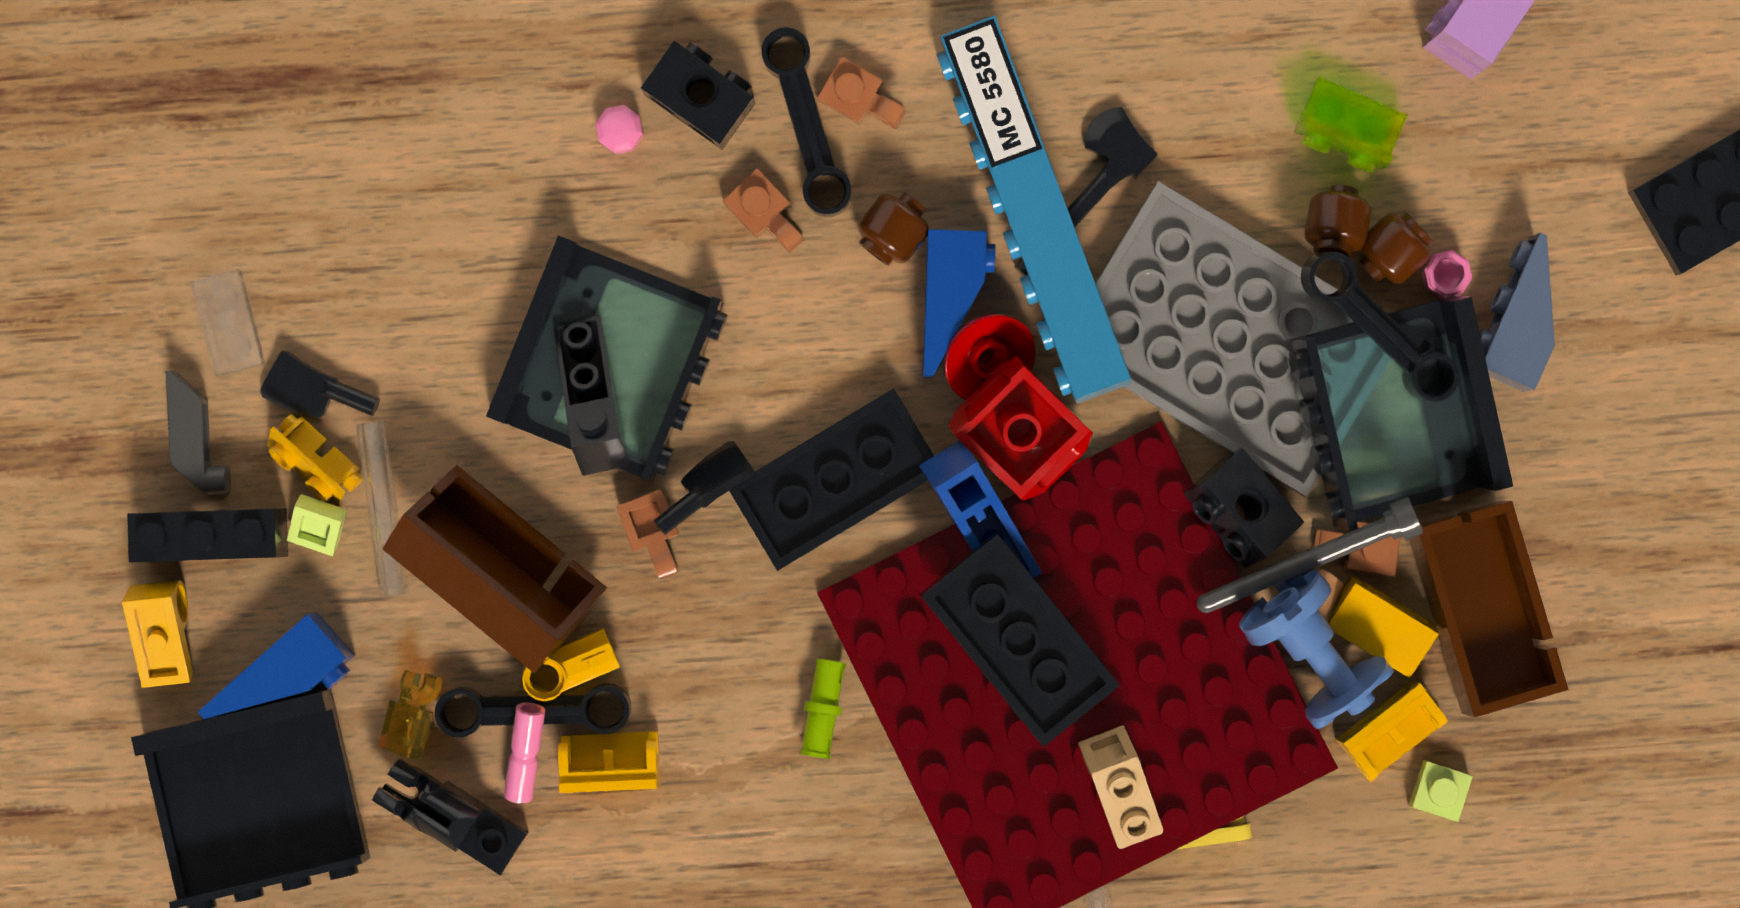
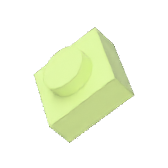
[287,494,347,557]
[1409,760,1473,822]

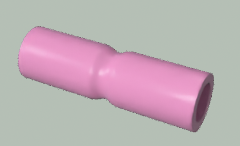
[504,703,545,803]

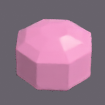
[595,105,644,154]
[1421,250,1472,299]

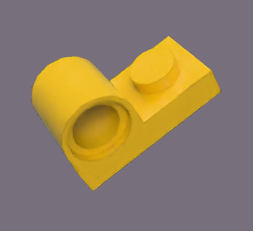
[122,580,193,688]

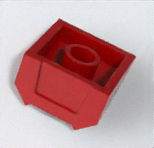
[948,356,1093,501]

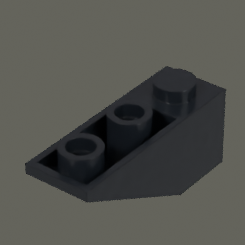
[553,315,630,476]

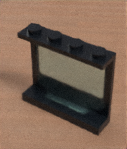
[486,235,728,482]
[1289,296,1513,531]

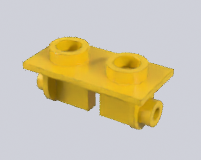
[267,414,364,507]

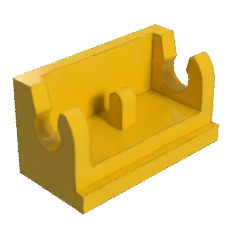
[1327,573,1439,678]
[1335,680,1448,782]
[558,731,661,793]

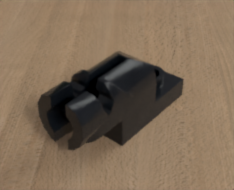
[372,758,529,875]

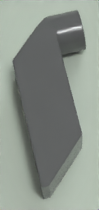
[165,371,231,495]

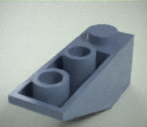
[1480,233,1555,392]

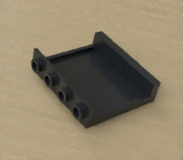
[131,689,370,908]

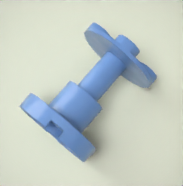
[1239,569,1394,729]

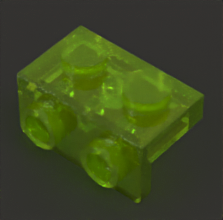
[1294,76,1408,173]

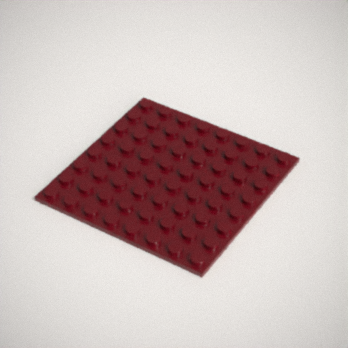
[817,421,1338,908]

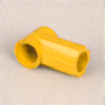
[522,628,620,701]

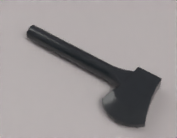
[1014,107,1157,276]

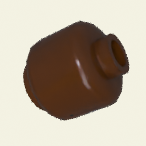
[1304,185,1372,258]
[858,192,929,266]
[1359,212,1433,284]

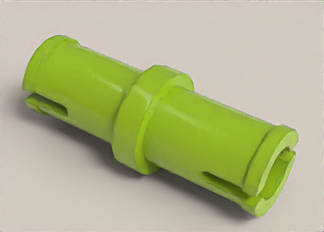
[799,658,847,759]

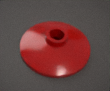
[944,314,1036,401]

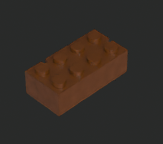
[382,465,607,674]
[1410,501,1569,718]

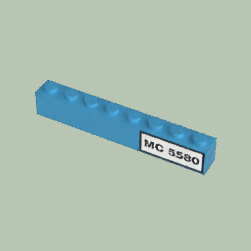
[936,16,1131,404]

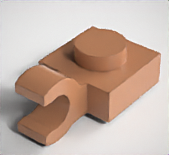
[817,56,905,129]
[722,168,804,253]
[616,489,679,579]
[1313,522,1401,577]

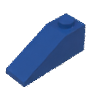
[923,229,995,378]
[919,440,1042,578]
[198,612,355,719]

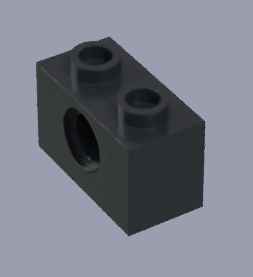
[641,41,755,150]
[1184,448,1304,568]

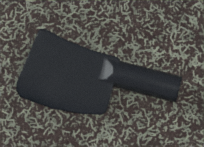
[260,351,380,418]
[653,441,755,535]

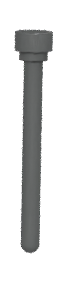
[1196,497,1424,613]

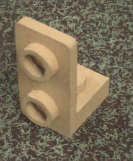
[1078,725,1163,849]

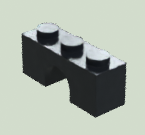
[127,508,288,563]

